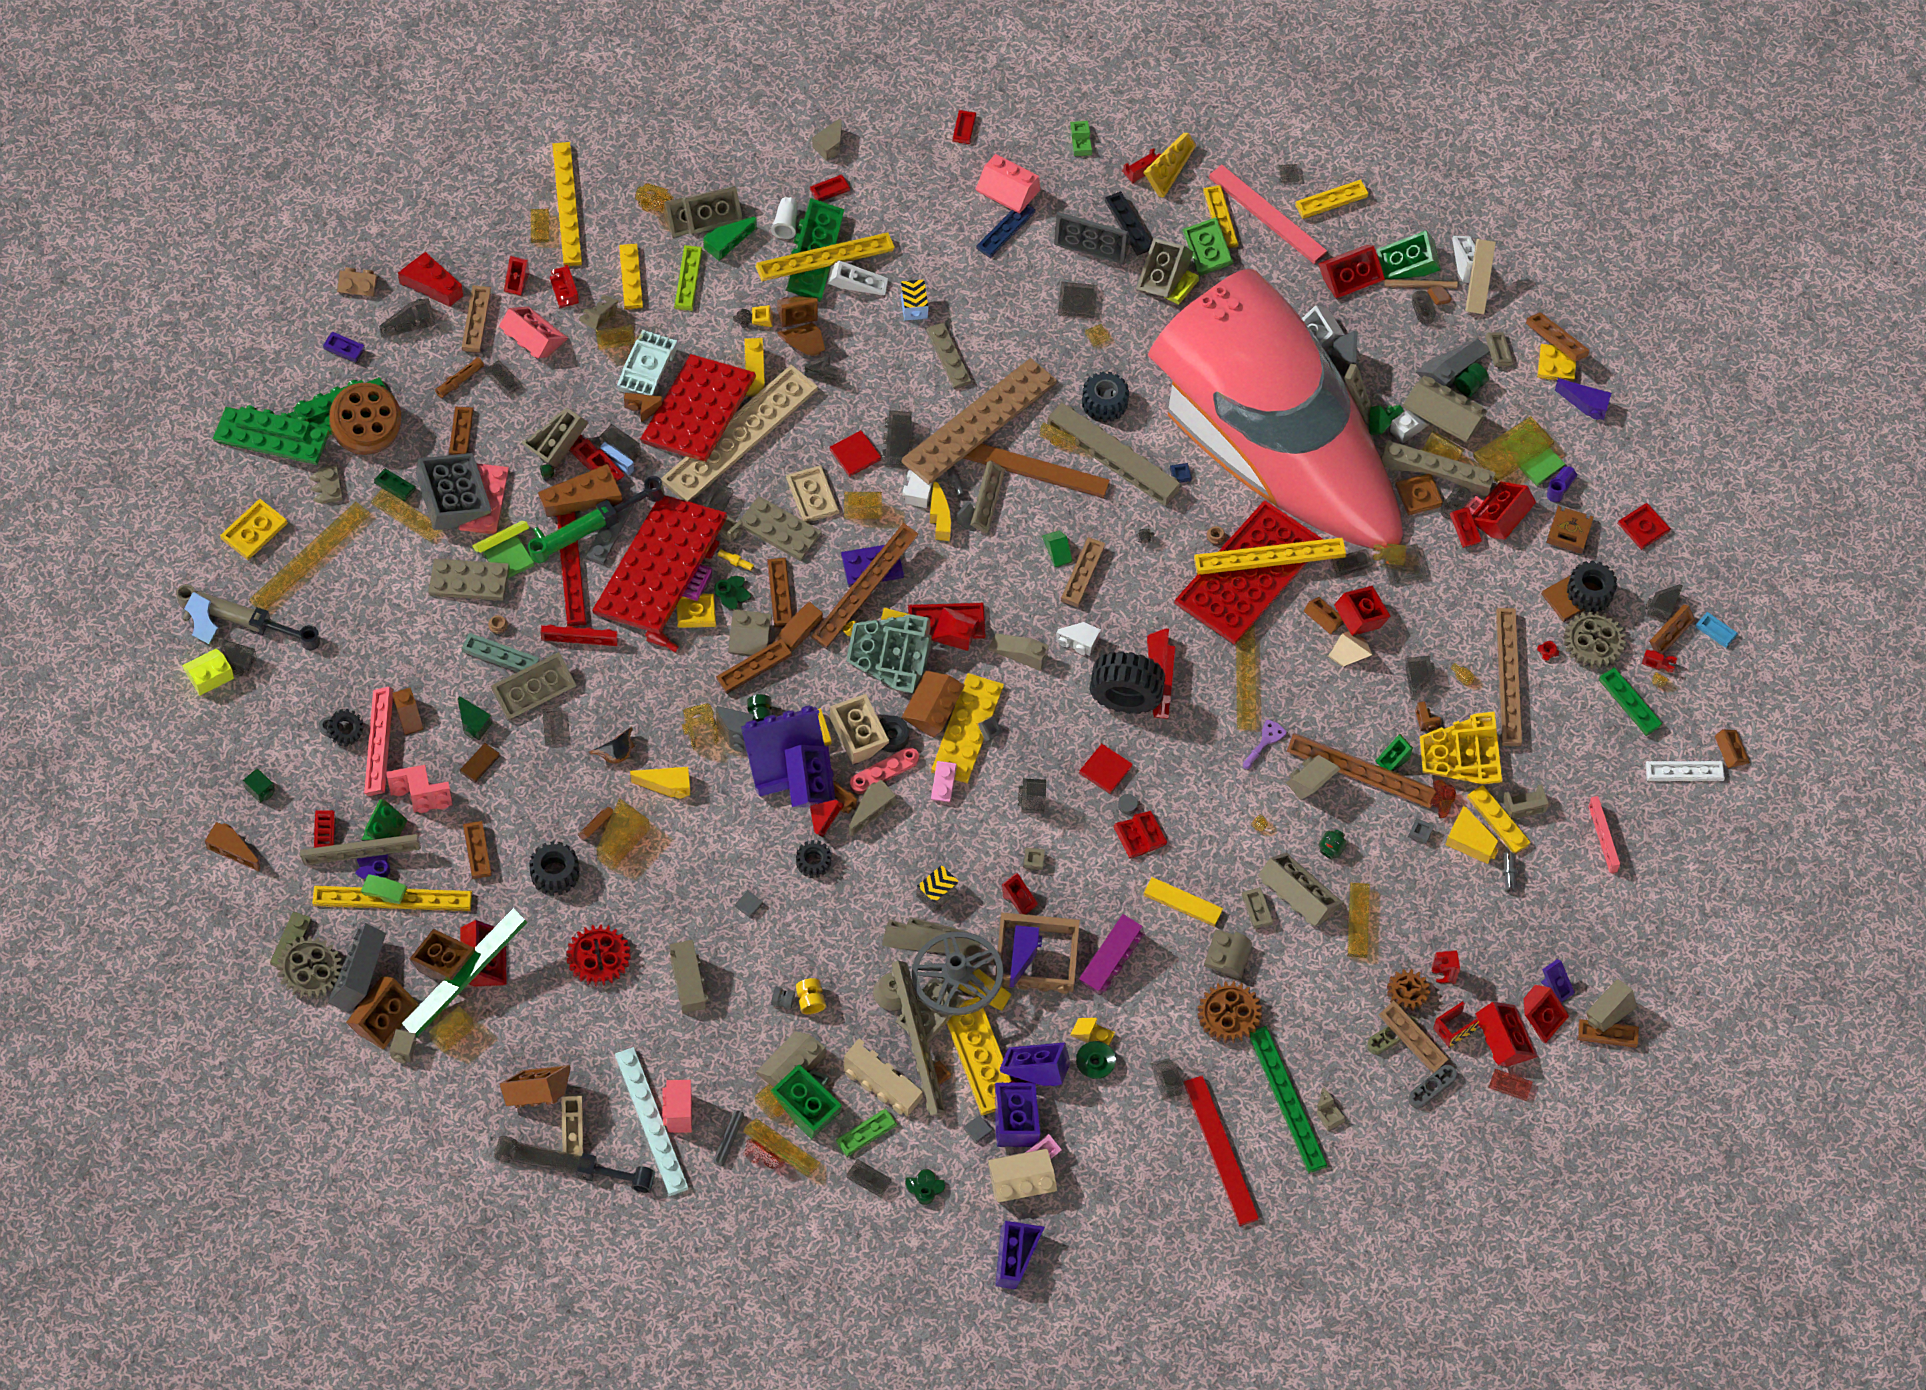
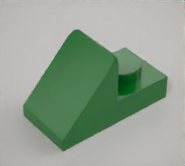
[1369,405,1404,435]

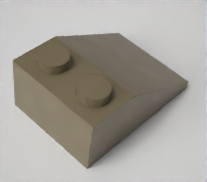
[1136,238,1194,298]

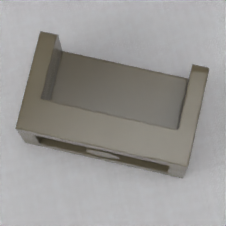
[1503,784,1549,820]

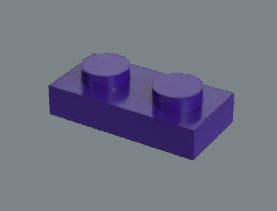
[323,332,365,363]

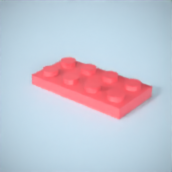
[459,463,509,534]

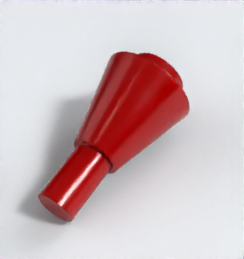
[645,631,679,653]

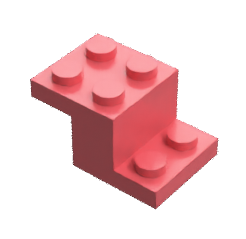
[386,765,452,813]

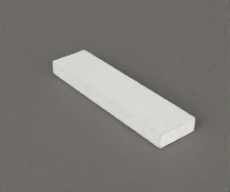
[1645,761,1725,781]

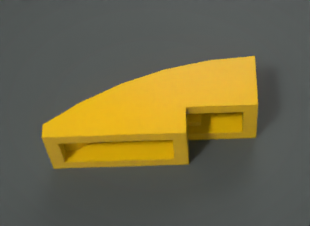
[930,482,951,541]

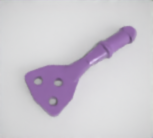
[1243,720,1286,769]

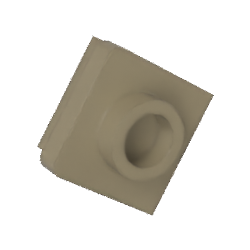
[718,515,743,543]

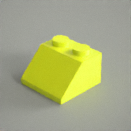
[182,648,234,696]

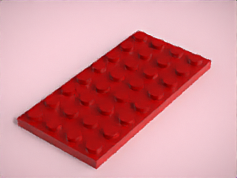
[592,495,728,634]
[1174,500,1324,645]

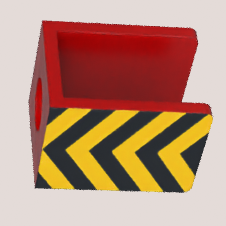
[1433,1001,1479,1048]

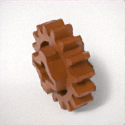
[1387,969,1430,1011]

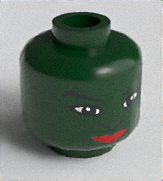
[1318,829,1347,859]

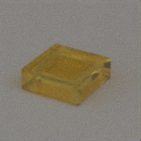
[1085,324,1110,347]

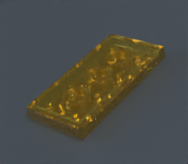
[1473,416,1554,483]

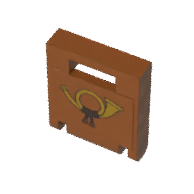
[1546,505,1594,554]

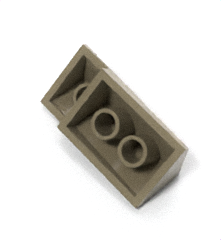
[664,186,743,237]

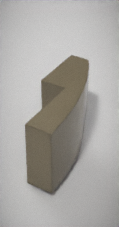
[1317,1087,1345,1131]

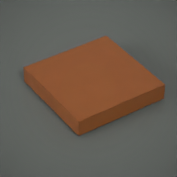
[1395,474,1444,516]

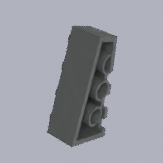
[328,923,386,1013]

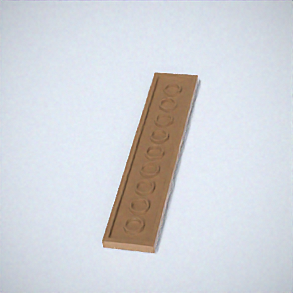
[902,358,1057,485]

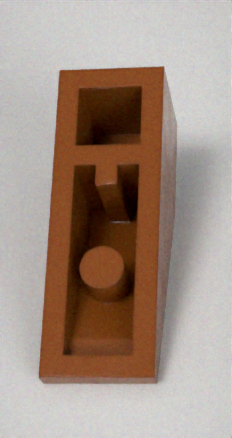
[205,822,261,872]

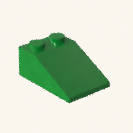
[1377,230,1441,280]
[770,1064,842,1140]

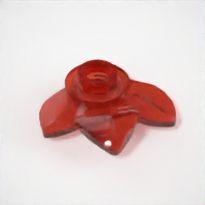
[1430,780,1456,818]

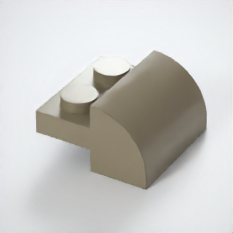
[1204,929,1253,981]

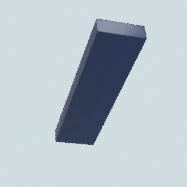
[976,204,1036,258]

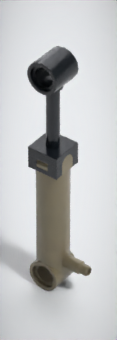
[176,584,320,651]

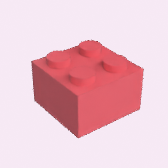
[662,1080,692,1133]

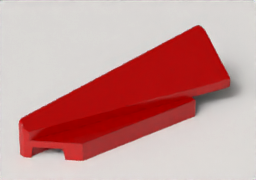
[1147,628,1175,719]

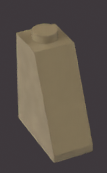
[1586,978,1637,1032]

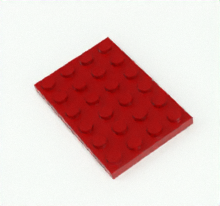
[640,354,756,462]

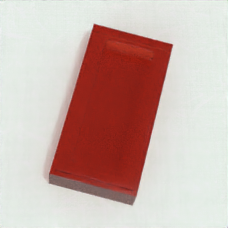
[1488,1069,1533,1101]

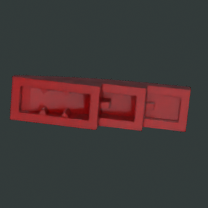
[569,434,625,483]

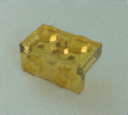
[1421,431,1465,461]

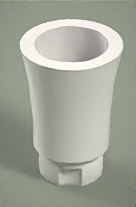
[771,197,798,239]

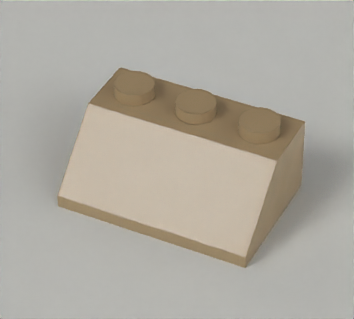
[830,694,889,765]
[988,1149,1057,1202]

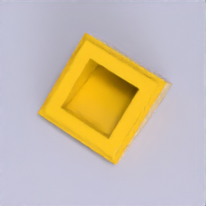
[752,305,773,327]

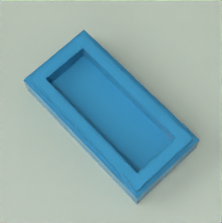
[1695,612,1738,648]

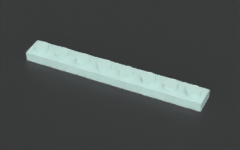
[615,1047,688,1196]

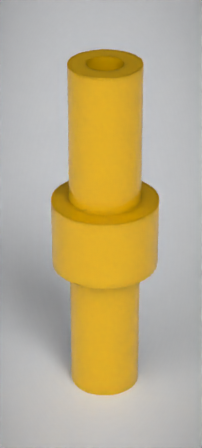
[718,549,754,571]

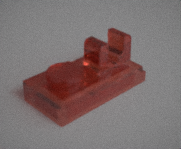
[743,1138,786,1169]

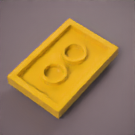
[220,499,288,560]

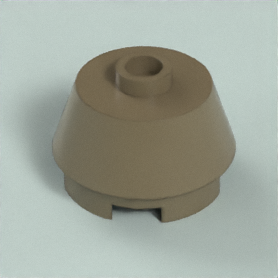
[873,973,902,1011]

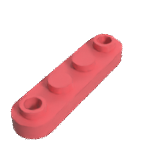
[850,747,919,794]

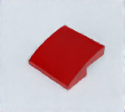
[1113,811,1168,859]

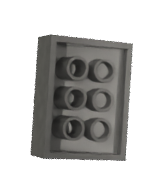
[1054,212,1131,264]
[415,453,492,530]

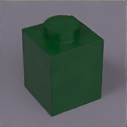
[243,768,275,803]

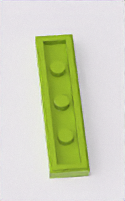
[674,245,702,311]

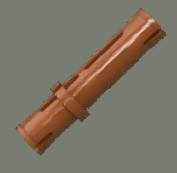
[435,357,484,398]

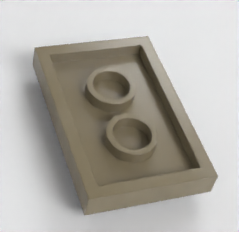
[895,978,964,1044]

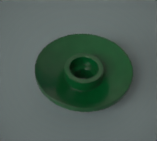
[1076,1041,1116,1079]

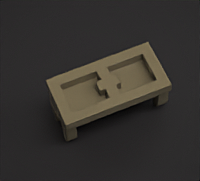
[579,295,619,330]

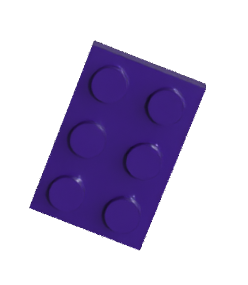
[841,545,904,587]

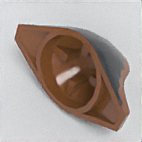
[589,726,635,764]

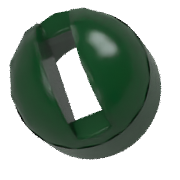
[540,464,554,480]

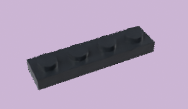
[1105,191,1152,256]

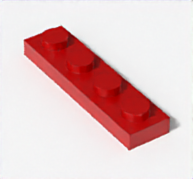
[540,624,618,646]

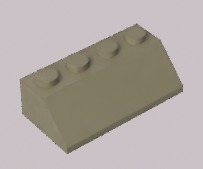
[1402,375,1488,442]
[1258,852,1343,926]

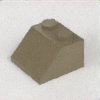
[728,609,772,656]
[1286,755,1340,800]

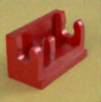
[1122,148,1161,184]
[549,265,579,308]
[1431,950,1460,984]

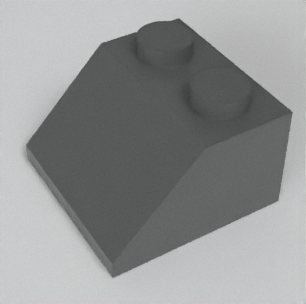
[716,706,754,752]

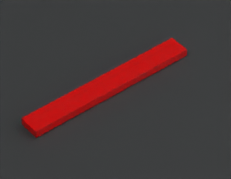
[557,511,586,626]
[1183,1075,1259,1226]

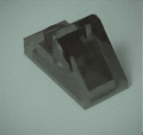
[805,355,842,387]

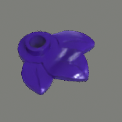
[355,854,391,879]

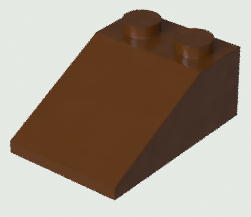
[409,929,476,981]

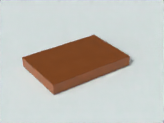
[1541,575,1601,622]

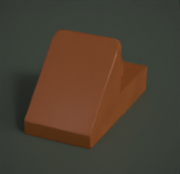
[624,393,662,422]

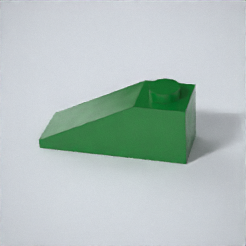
[703,216,757,261]

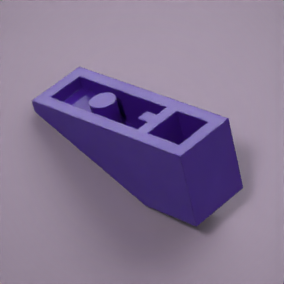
[1555,378,1612,420]
[1010,925,1043,988]

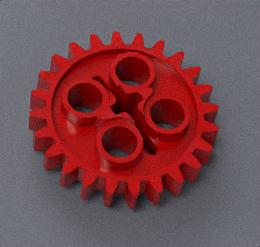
[566,924,631,987]

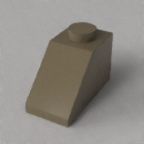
[812,118,842,161]

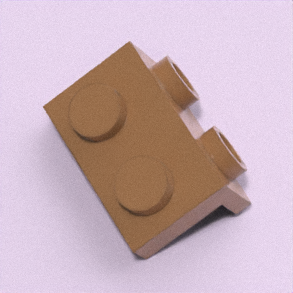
[337,267,379,297]

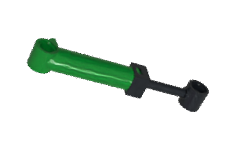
[528,476,665,563]

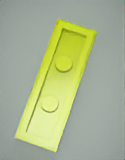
[472,521,529,553]

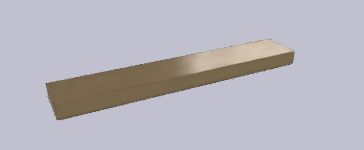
[300,834,421,865]

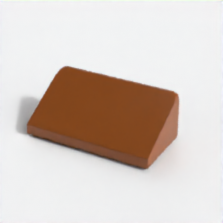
[1303,597,1344,635]
[1715,729,1750,768]

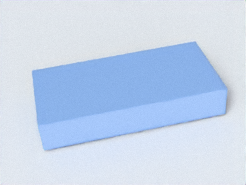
[600,442,634,475]

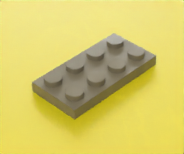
[740,496,822,561]
[428,559,510,601]
[490,652,576,721]

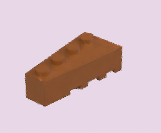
[538,464,623,517]

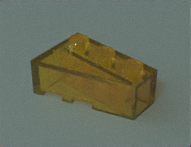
[596,798,650,870]

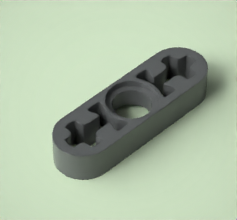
[1409,1065,1457,1108]

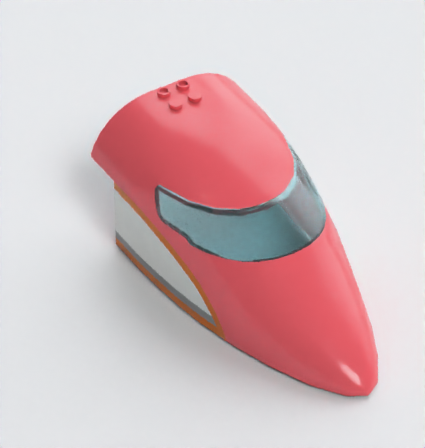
[1148,269,1403,550]

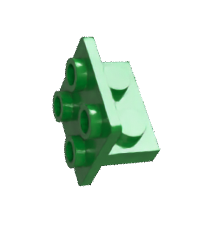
[361,799,407,841]

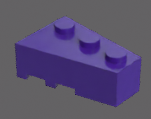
[995,1221,1045,1289]

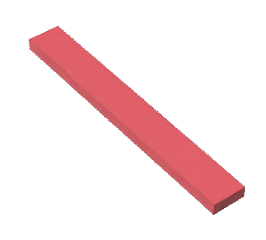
[1209,164,1327,264]

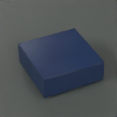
[1170,463,1192,483]

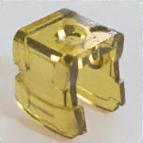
[682,703,719,751]

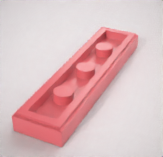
[1588,796,1620,873]

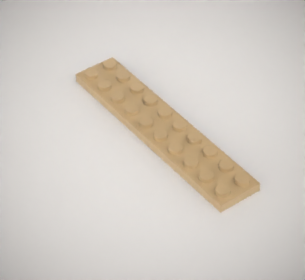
[661,365,818,502]

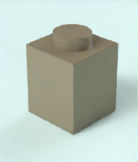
[390,1029,417,1063]

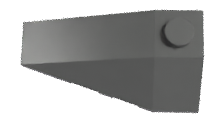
[1416,339,1490,389]

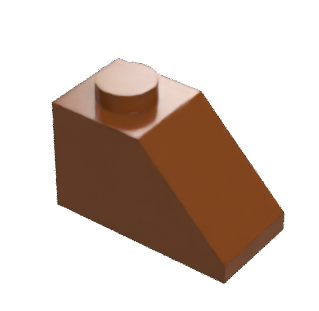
[392,687,423,735]

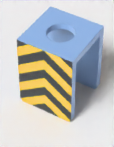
[901,279,928,321]

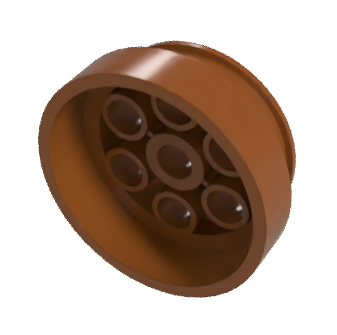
[329,383,401,455]

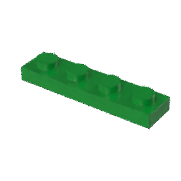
[1599,667,1662,736]

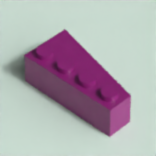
[1079,914,1145,995]

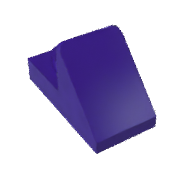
[1541,959,1575,1002]

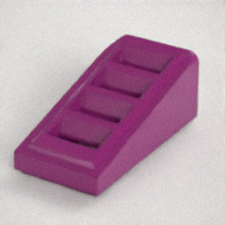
[682,564,713,601]

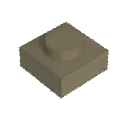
[1023,847,1045,870]

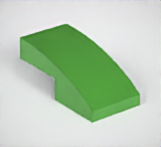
[1070,121,1092,156]
[361,875,408,904]

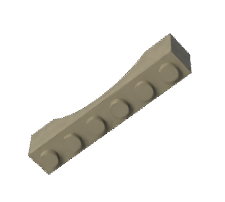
[1382,441,1495,497]

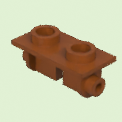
[833,781,857,814]

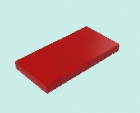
[908,603,986,639]

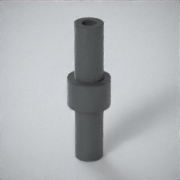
[947,466,965,497]

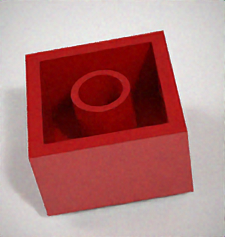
[1334,585,1391,636]

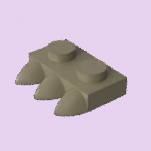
[309,465,342,504]

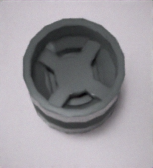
[771,986,795,1010]

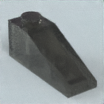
[379,298,435,338]

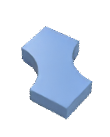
[184,592,219,644]

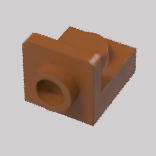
[1415,701,1441,732]

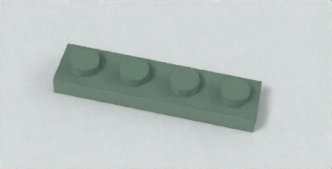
[461,633,540,672]

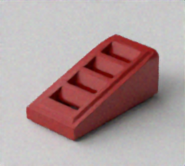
[314,810,336,848]

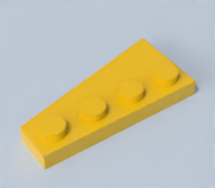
[1144,133,1197,197]

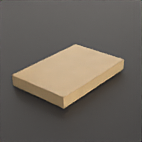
[786,465,839,523]

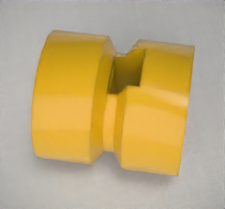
[795,978,826,1015]

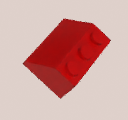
[1318,245,1385,299]
[1472,481,1536,540]
[460,920,507,987]
[1475,1002,1538,1067]

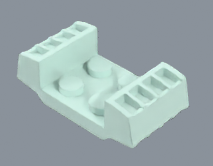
[617,330,677,396]

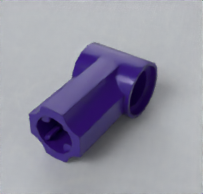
[1547,466,1578,502]

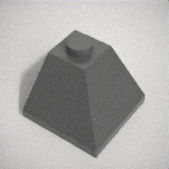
[1328,331,1358,377]

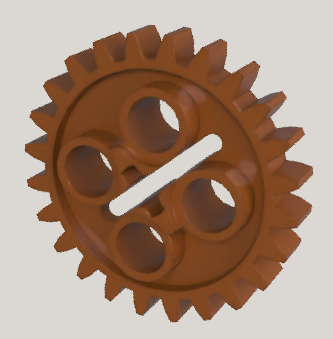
[1197,981,1262,1043]

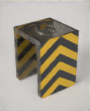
[916,865,958,913]

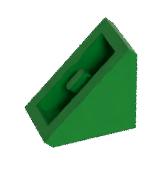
[1042,530,1072,567]
[1375,734,1413,771]

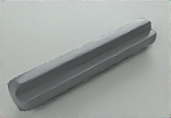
[714,1110,744,1166]

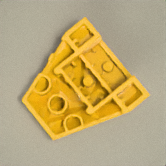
[1419,712,1502,784]

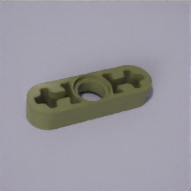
[1367,1015,1418,1055]

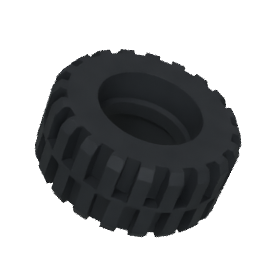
[1089,651,1165,714]

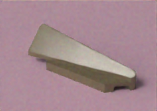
[882,917,980,956]

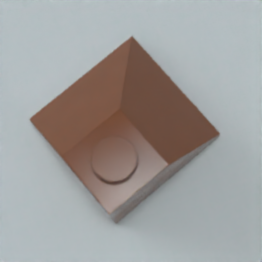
[777,297,818,328]
[777,323,825,356]

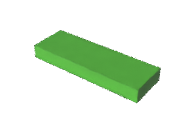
[836,1108,897,1157]

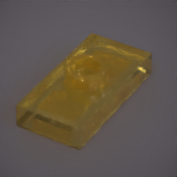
[531,209,549,243]
[1040,422,1076,452]

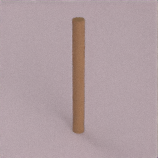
[1384,280,1457,289]

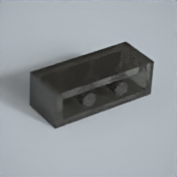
[882,410,912,469]

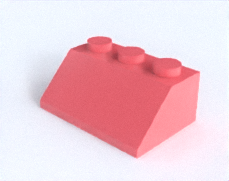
[976,154,1041,214]
[499,306,568,359]

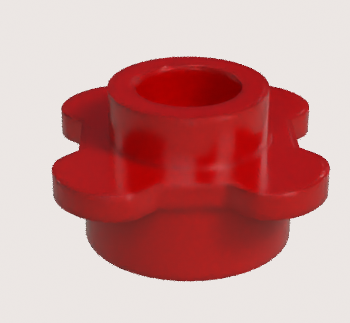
[1537,641,1559,661]

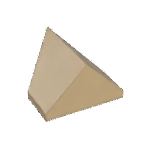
[1328,631,1372,667]

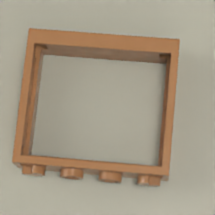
[995,912,1080,994]

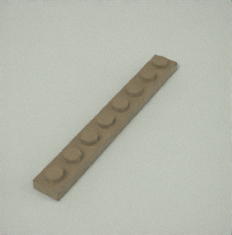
[891,961,946,1117]

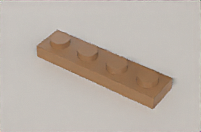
[462,285,491,353]
[1061,537,1105,607]
[1379,1001,1448,1073]

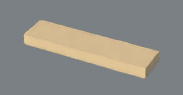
[1465,239,1496,314]

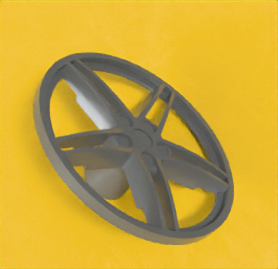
[912,932,1003,1015]

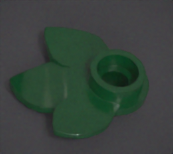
[714,576,751,610]
[905,1169,945,1205]

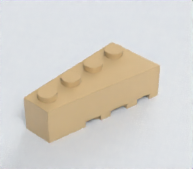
[844,1038,923,1117]

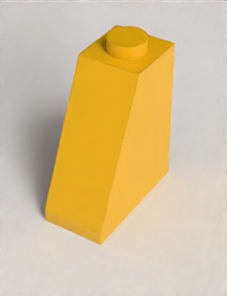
[1445,806,1499,864]

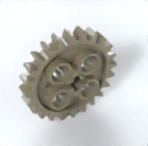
[1563,611,1626,669]
[277,936,342,1000]

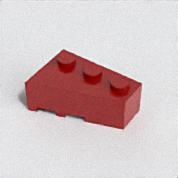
[398,252,463,307]

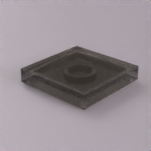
[1058,281,1098,319]
[1381,544,1427,585]

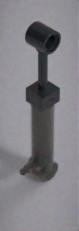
[493,1136,656,1193]

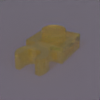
[1373,543,1406,565]

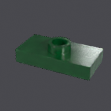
[374,468,416,502]

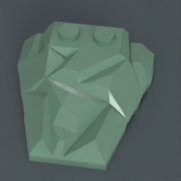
[846,614,932,693]

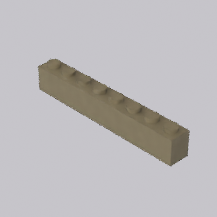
[1047,402,1180,507]

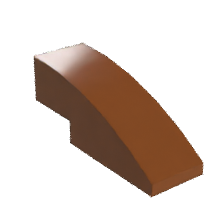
[772,601,823,652]

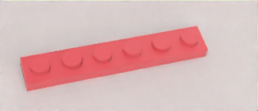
[364,686,394,797]

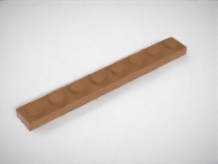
[1496,608,1522,746]

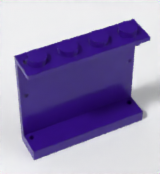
[741,705,834,796]

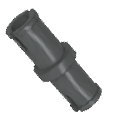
[1502,852,1518,892]

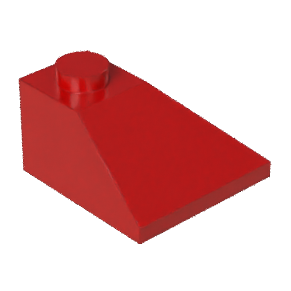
[932,607,980,651]
[1523,985,1569,1044]

